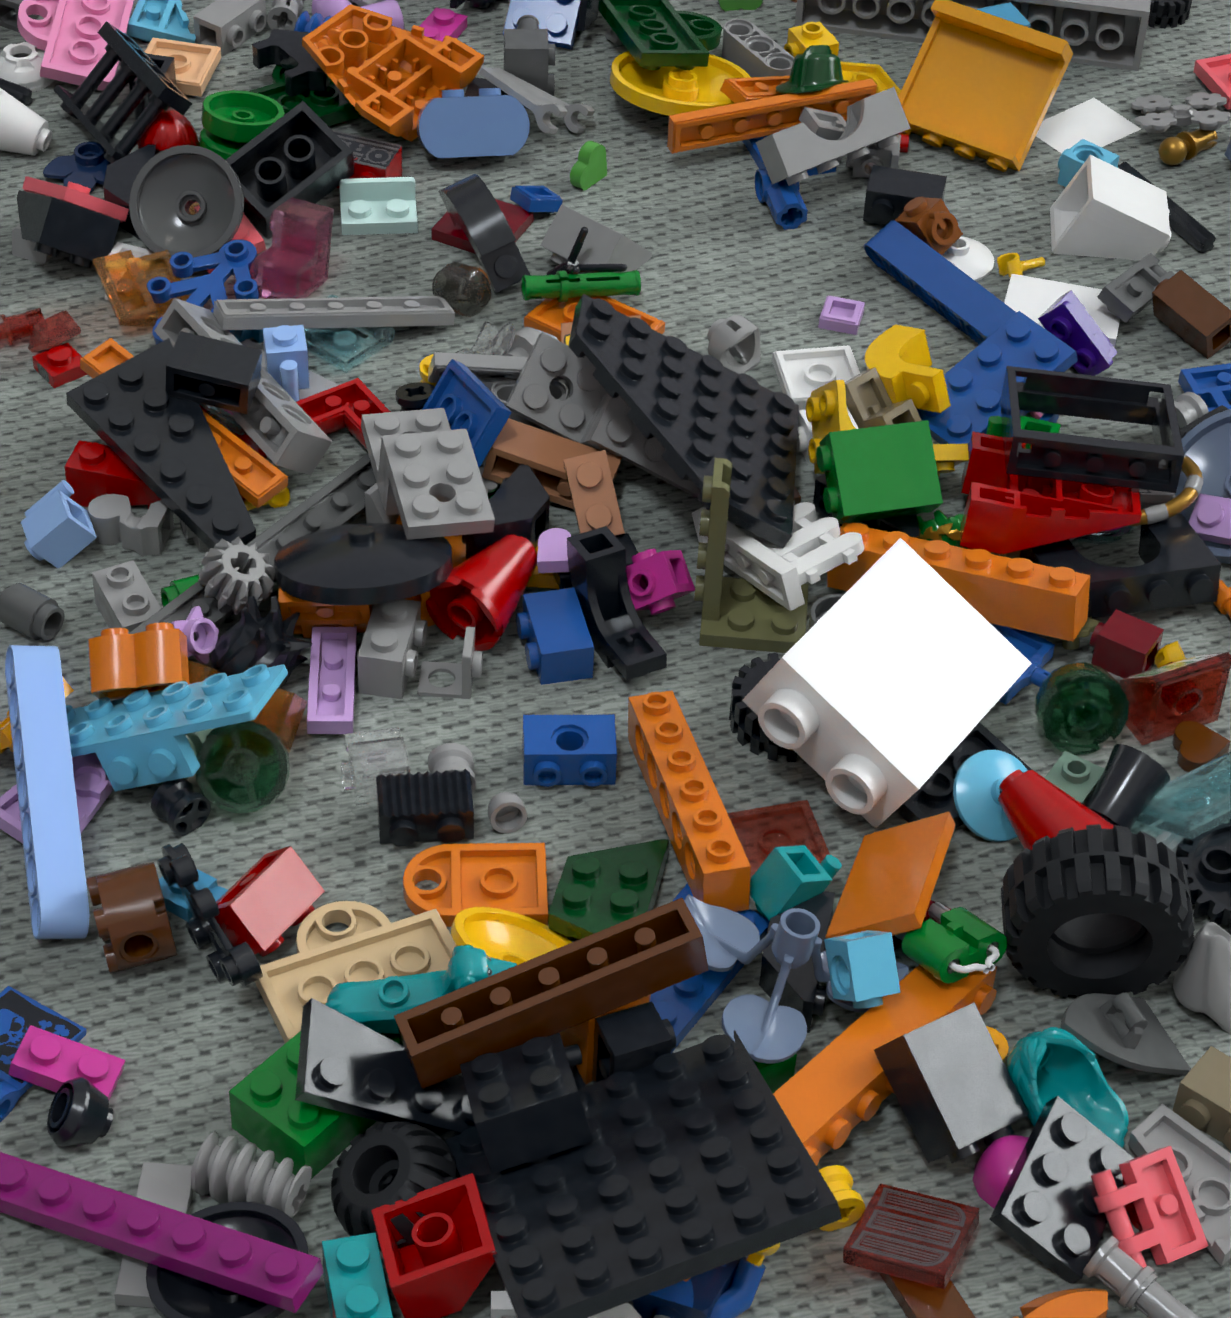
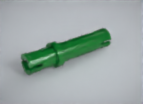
[521,270,641,302]

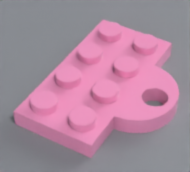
[17,0,135,91]

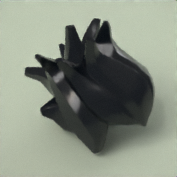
[210,596,312,691]

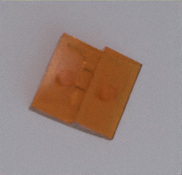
[93,250,189,327]

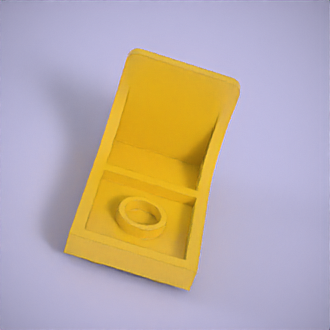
[806,380,969,477]

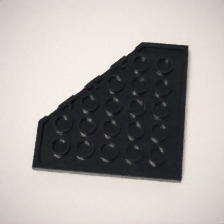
[568,294,799,548]

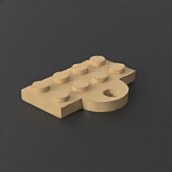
[255,901,456,1043]

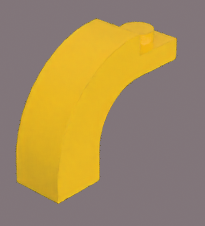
[865,324,951,413]

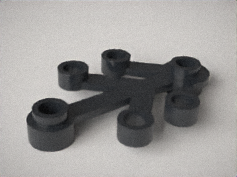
[157,843,263,986]

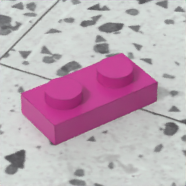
[9,1025,125,1100]

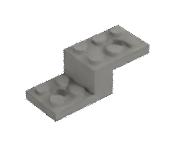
[505,332,701,497]
[361,408,495,540]

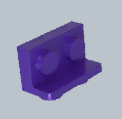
[1038,290,1118,376]

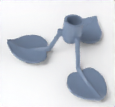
[684,894,909,1064]

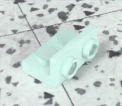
[339,177,418,235]

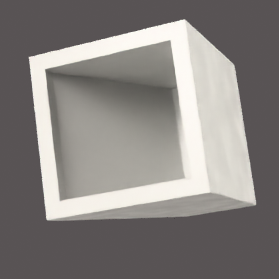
[1050,155,1172,260]

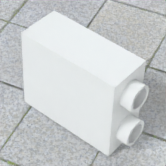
[742,538,1032,828]

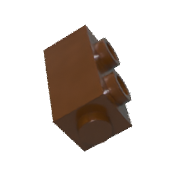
[1152,270,1231,359]

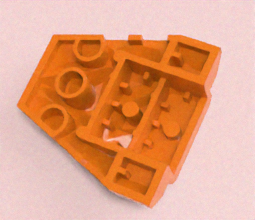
[302,4,484,142]

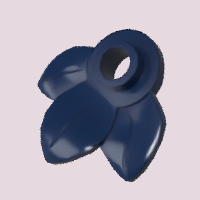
[43,142,111,193]

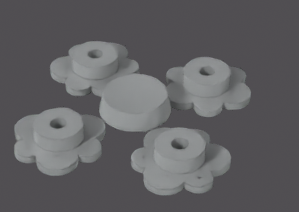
[1131,92,1231,133]

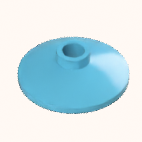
[953,750,1028,842]

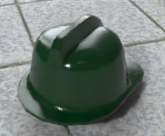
[776,45,849,94]

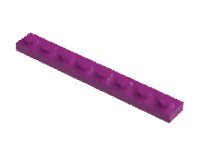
[0,1152,324,1313]

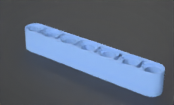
[5,645,90,939]

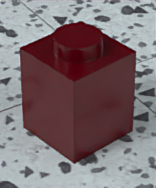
[1090,609,1164,685]

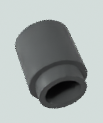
[0,583,65,640]

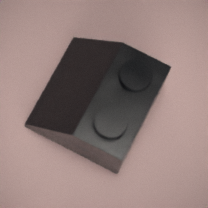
[17,190,120,269]

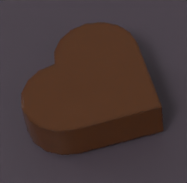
[1172,721,1231,774]

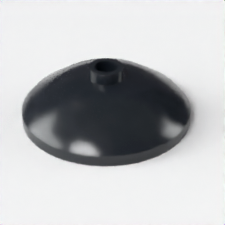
[146,1202,310,1318]

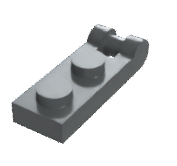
[1097,253,1175,323]

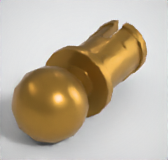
[1158,128,1218,165]

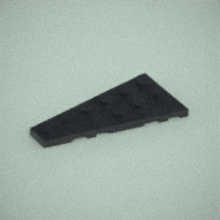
[66,338,256,549]

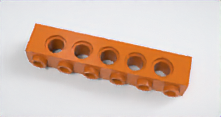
[628,690,751,912]

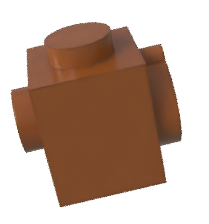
[895,196,963,255]

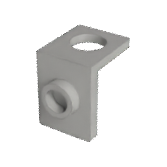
[417,626,483,699]

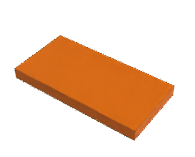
[825,812,956,939]

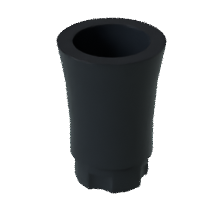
[1085,744,1170,830]

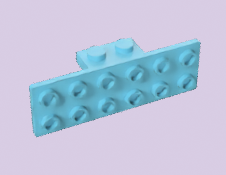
[66,664,288,791]

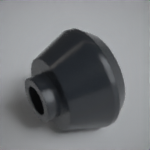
[47,1077,113,1146]

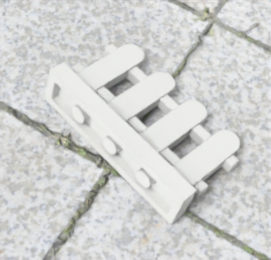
[692,502,864,611]

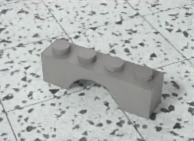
[756,87,911,186]

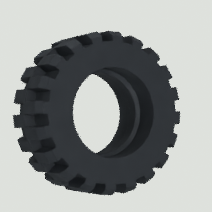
[1001,824,1195,998]

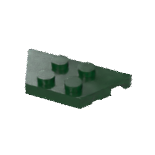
[548,839,669,940]

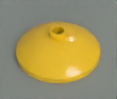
[451,907,572,965]

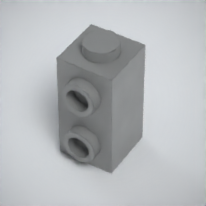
[193,0,267,57]
[92,560,161,633]

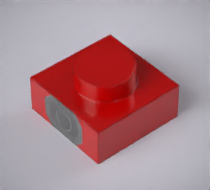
[32,342,88,388]

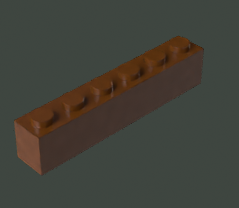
[394,898,709,1089]

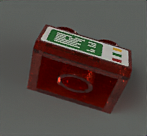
[1114,652,1231,745]

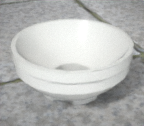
[0,42,54,92]

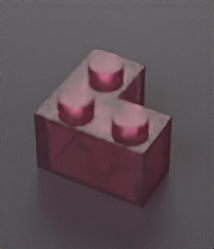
[250,197,334,299]

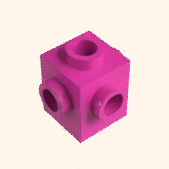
[626,549,695,615]

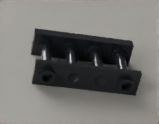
[53,21,192,163]

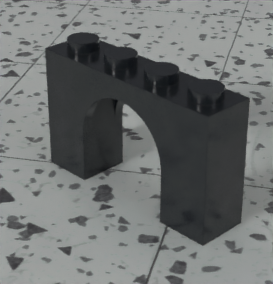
[1020,514,1221,618]

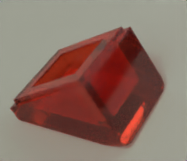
[28,311,81,352]

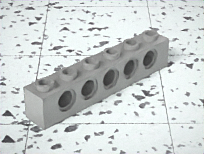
[154,298,333,475]

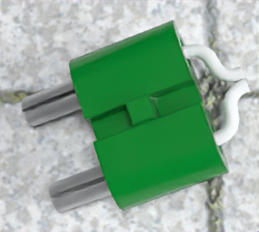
[895,902,1007,984]

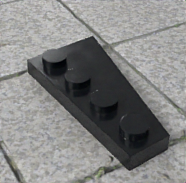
[295,998,476,1139]

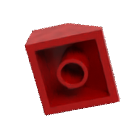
[371,1173,497,1318]

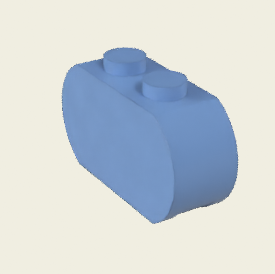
[417,88,530,158]

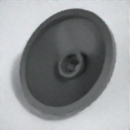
[129,145,244,260]

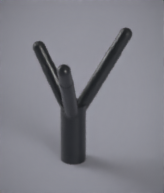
[547,227,627,275]

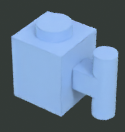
[263,325,310,402]
[21,480,97,568]

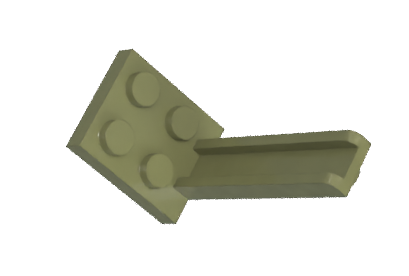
[694,458,809,653]

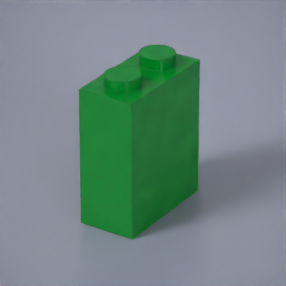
[816,420,943,524]

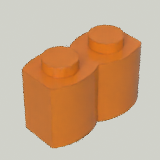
[88,622,190,699]

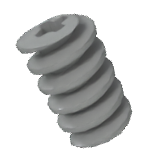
[191,1130,312,1218]

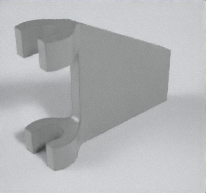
[479,68,595,134]

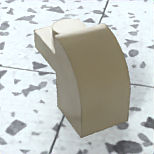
[845,367,922,429]

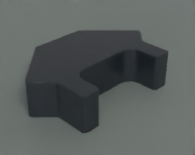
[252,29,331,97]

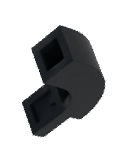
[438,174,531,293]
[567,526,667,680]

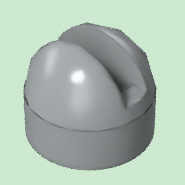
[488,792,527,833]

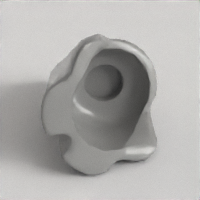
[1173,922,1231,1034]

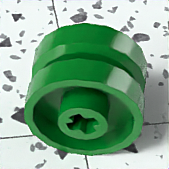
[199,90,285,160]

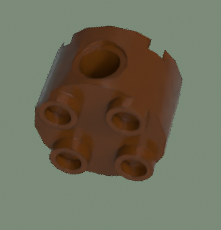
[86,862,177,974]

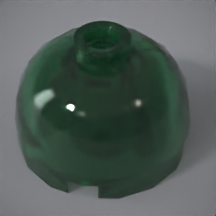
[1035,662,1129,755]
[195,721,290,814]

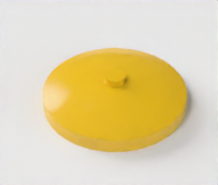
[610,51,750,116]

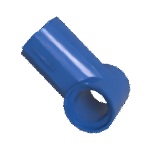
[755,169,808,230]

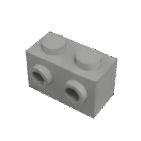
[357,599,428,699]

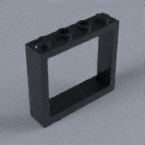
[1000,366,1184,493]

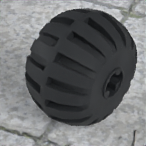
[331,1122,460,1251]

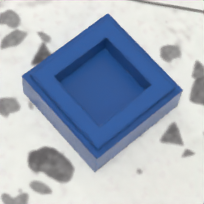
[510,186,563,212]

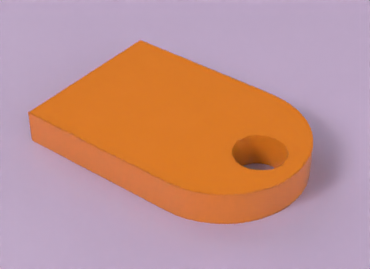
[403,843,548,927]

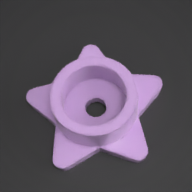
[171,606,219,664]

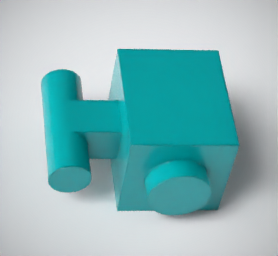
[750,845,842,921]

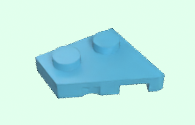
[127,0,196,43]

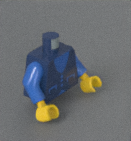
[632,1243,781,1318]

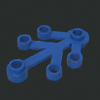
[146,240,259,344]

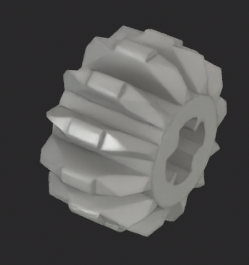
[198,536,275,615]

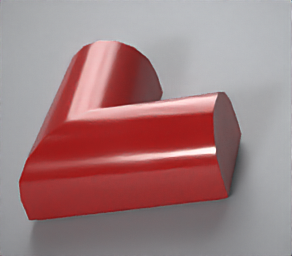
[296,378,391,449]

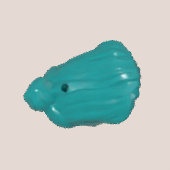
[1006,1027,1129,1148]

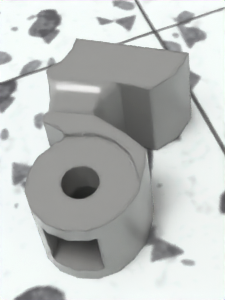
[88,494,174,556]

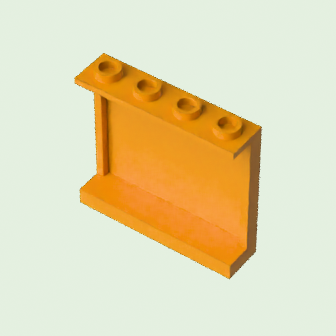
[898,0,1073,172]

